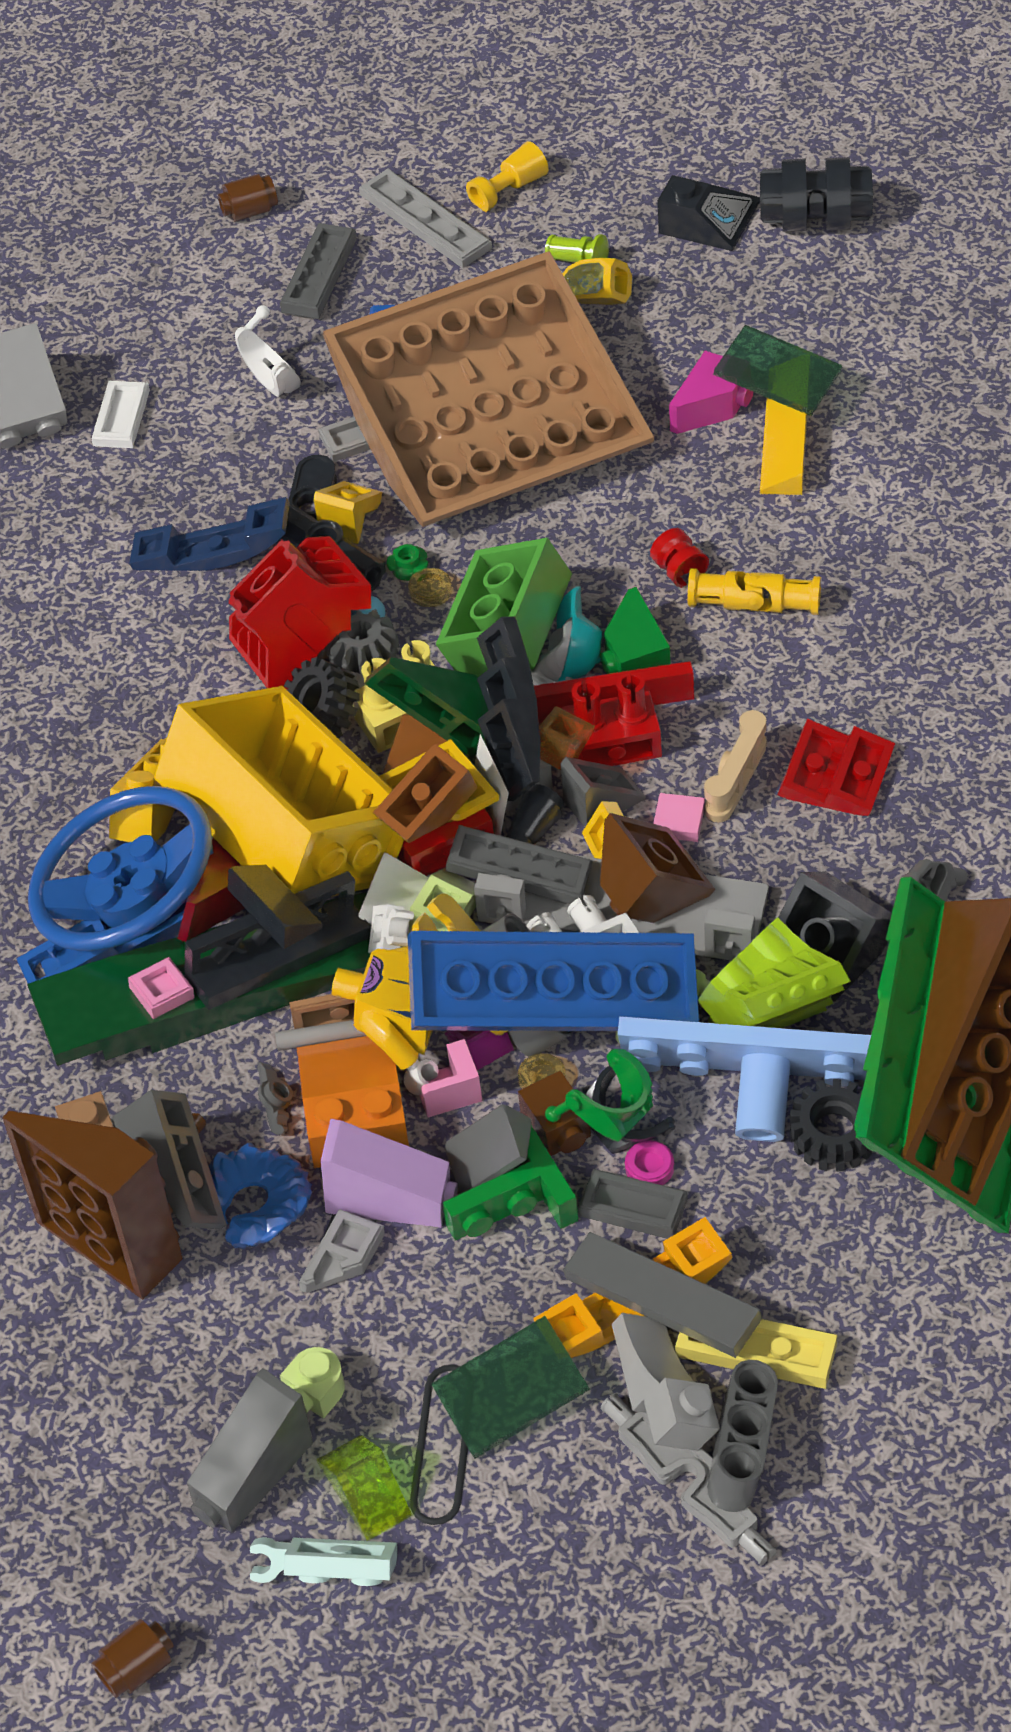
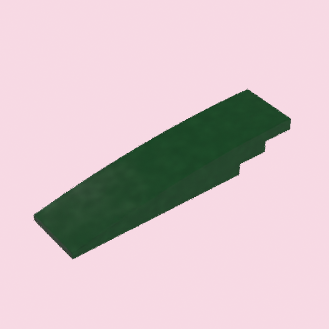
[27,892,402,1066]

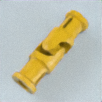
[687,568,821,615]

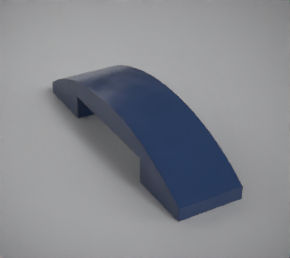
[129,497,290,571]

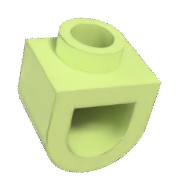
[280,1347,345,1418]

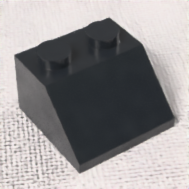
[778,871,892,1002]

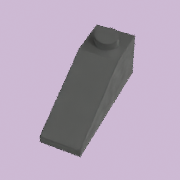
[113,1090,227,1230]

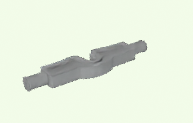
[601,1393,777,1566]

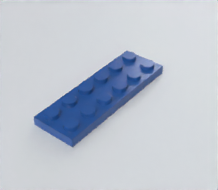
[408,931,699,1031]

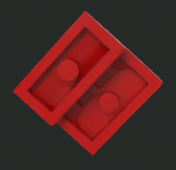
[777,718,895,816]

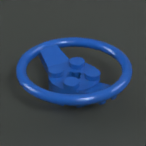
[28,786,213,951]

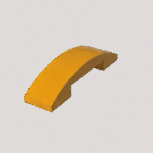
[533,1217,733,1361]

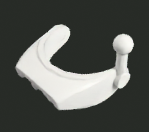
[235,305,301,397]

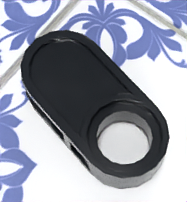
[289,454,337,519]

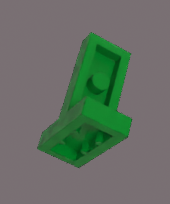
[443,1125,578,1241]

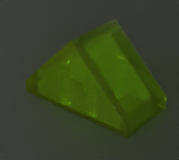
[316,1435,412,1541]

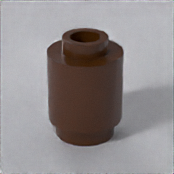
[218,174,278,222]
[91,1619,174,1698]

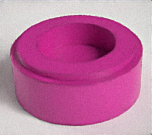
[625,1140,674,1185]

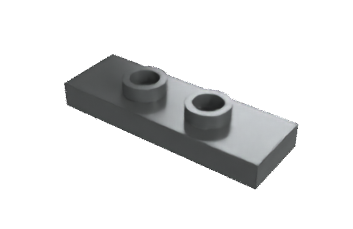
[280,223,357,319]
[446,825,593,904]

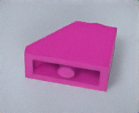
[669,351,754,434]

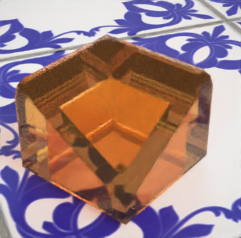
[539,706,595,770]

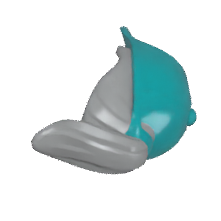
[531,586,602,685]

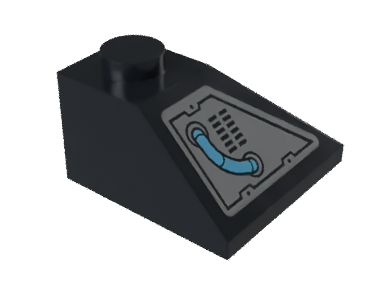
[657,175,760,251]

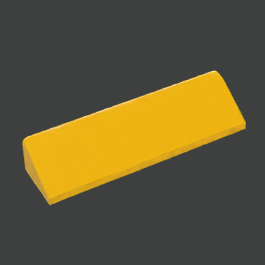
[760,357,810,495]

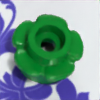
[386,544,428,581]

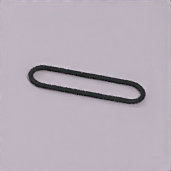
[410,1364,475,1525]

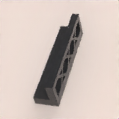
[184,871,371,1010]

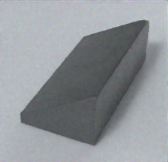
[445,1104,532,1194]

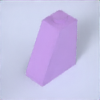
[321,1119,458,1227]

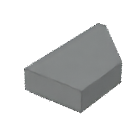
[299,1209,385,1293]

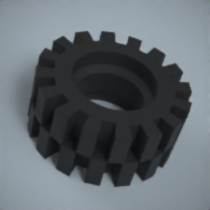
[284,658,360,739]
[790,1079,872,1172]

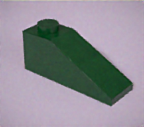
[364,657,488,758]

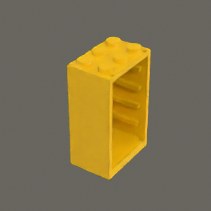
[154,686,404,897]

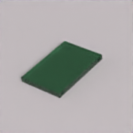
[713,325,842,416]
[431,1316,590,1459]

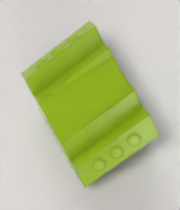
[698,917,851,1028]

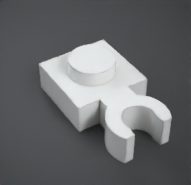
[368,904,414,953]

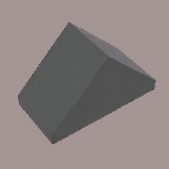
[561,757,646,827]

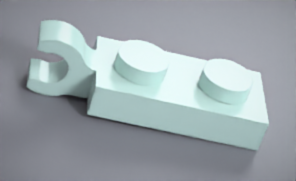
[250,1537,397,1586]

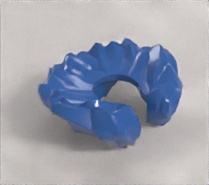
[208,1143,312,1249]

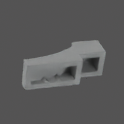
[612,1313,720,1451]

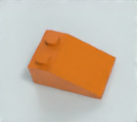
[297,1036,409,1168]

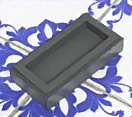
[578,1169,688,1239]

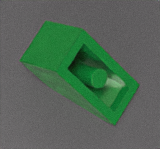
[600,587,671,674]

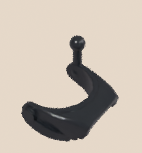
[585,1063,676,1154]

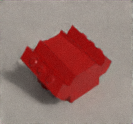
[229,536,371,689]

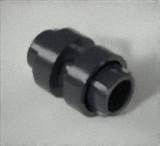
[760,157,873,232]

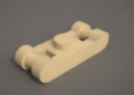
[704,710,767,823]

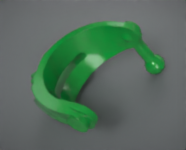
[545,1049,653,1142]

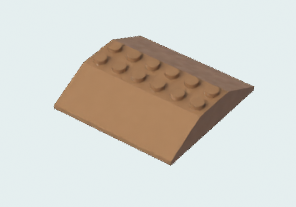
[323,251,654,527]

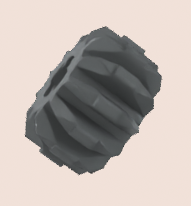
[325,609,399,676]

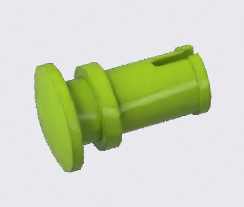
[545,234,609,263]

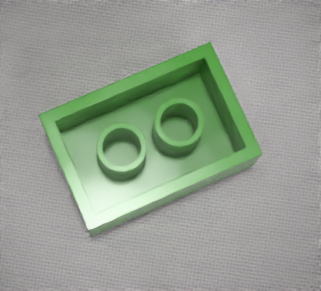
[436,538,572,677]

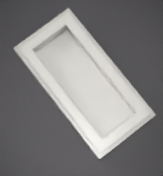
[91,381,150,448]

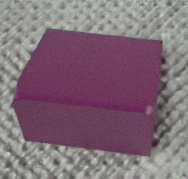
[444,1031,514,1070]

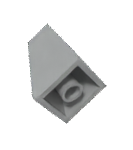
[0,323,68,448]

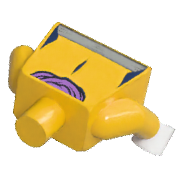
[331,947,438,1095]

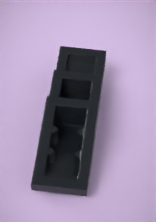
[477,616,541,802]

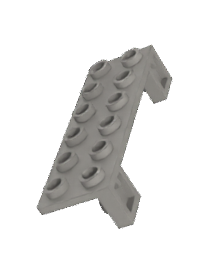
[474,854,769,960]

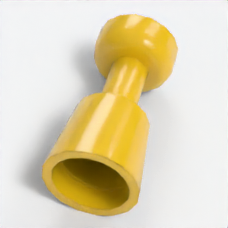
[466,141,549,212]

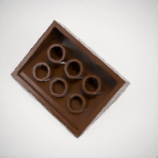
[2,1110,183,1300]

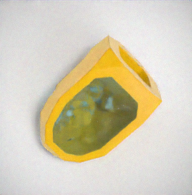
[562,258,632,305]

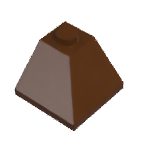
[600,813,716,923]

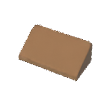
[289,994,355,1029]

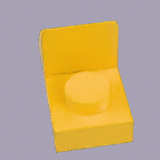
[314,481,383,544]

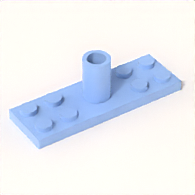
[618,1017,871,1142]

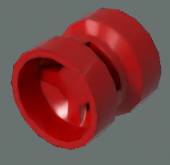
[650,528,709,588]

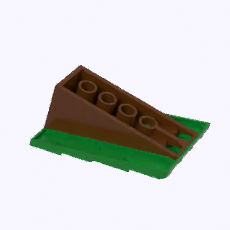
[854,877,1011,1234]

